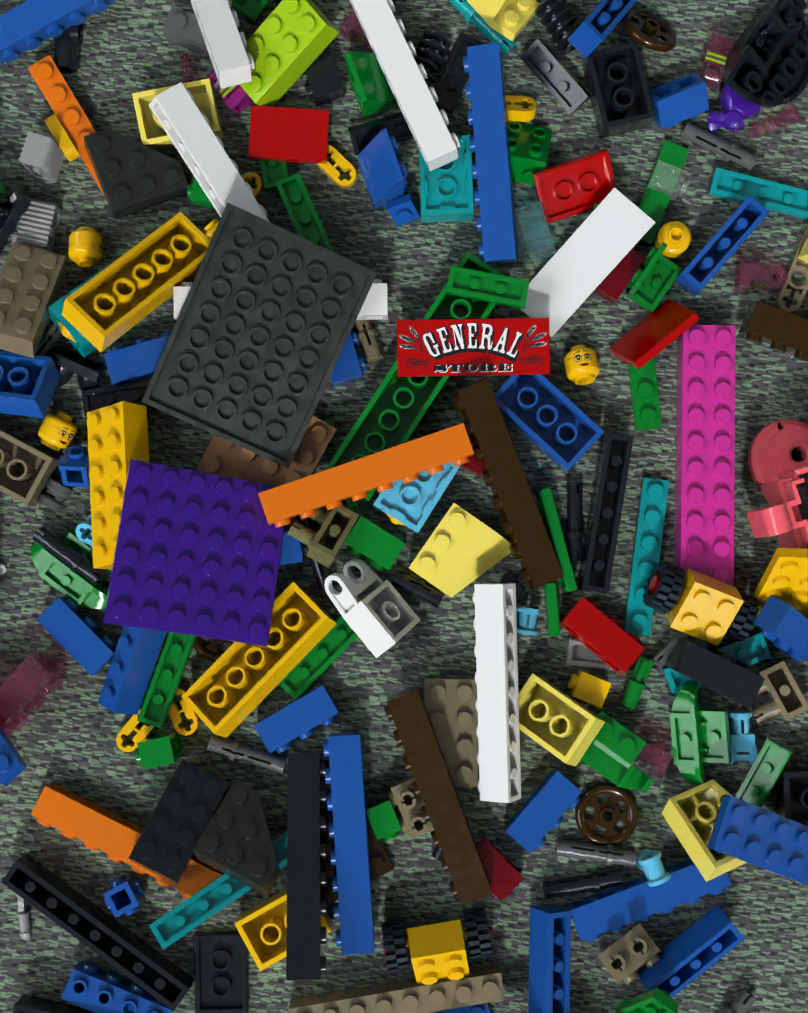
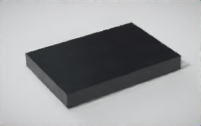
[194,931,249,1013]

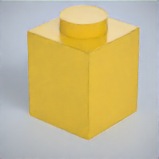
[567,670,612,708]

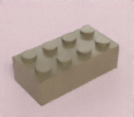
[0,242,66,358]
[0,429,59,507]
[424,677,478,787]

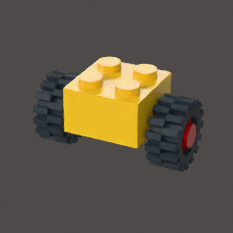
[643,561,759,646]
[381,906,493,985]

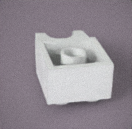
[324,559,421,658]

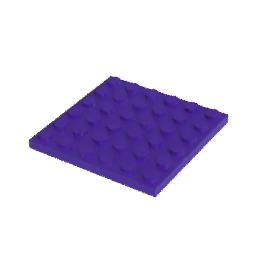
[103,459,284,646]

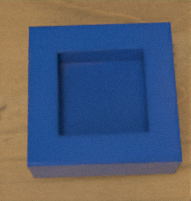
[386,194,421,227]

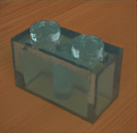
[514,202,556,265]

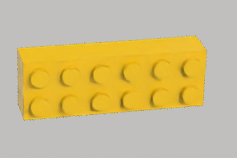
[62,212,211,352]
[87,401,150,570]
[181,582,337,738]

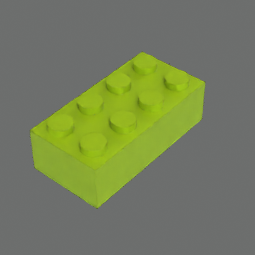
[239,0,340,107]

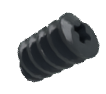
[535,0,580,55]
[414,30,450,88]

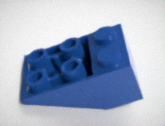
[357,128,407,211]

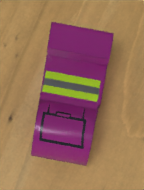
[206,69,254,115]

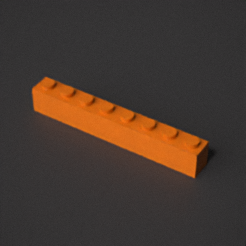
[258,423,474,528]
[31,782,224,898]

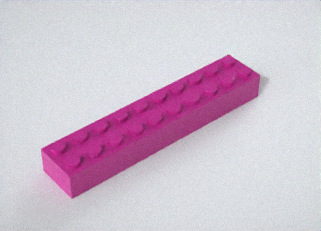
[675,325,736,586]

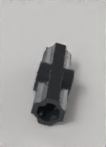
[53,24,83,73]

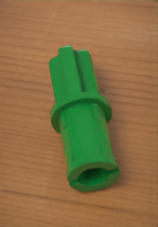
[620,656,654,709]

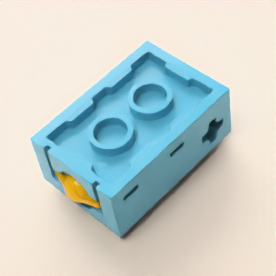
[373,437,461,534]

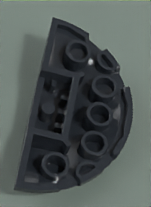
[723,0,808,107]

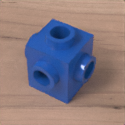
[58,445,90,487]
[103,874,146,918]

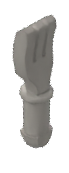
[16,894,32,940]

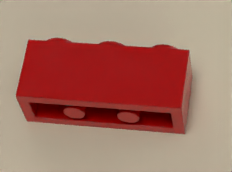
[560,597,645,676]

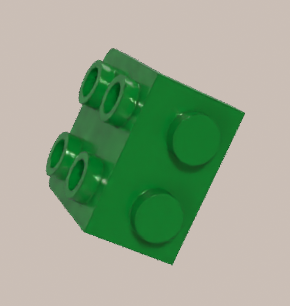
[507,121,552,186]
[626,242,682,313]

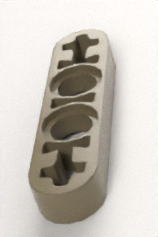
[776,224,808,313]

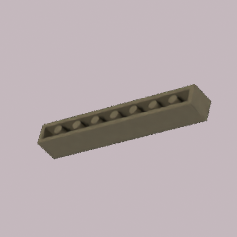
[288,964,506,1013]

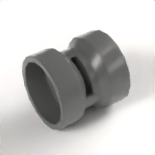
[37,478,73,513]

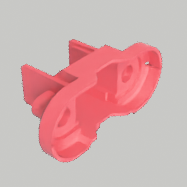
[746,420,808,549]

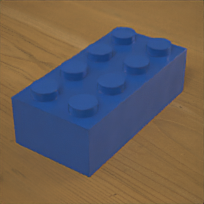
[0,351,60,419]
[494,374,604,473]

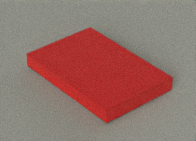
[249,105,329,164]
[532,149,616,224]
[609,299,699,369]

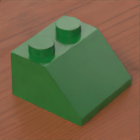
[345,52,396,120]

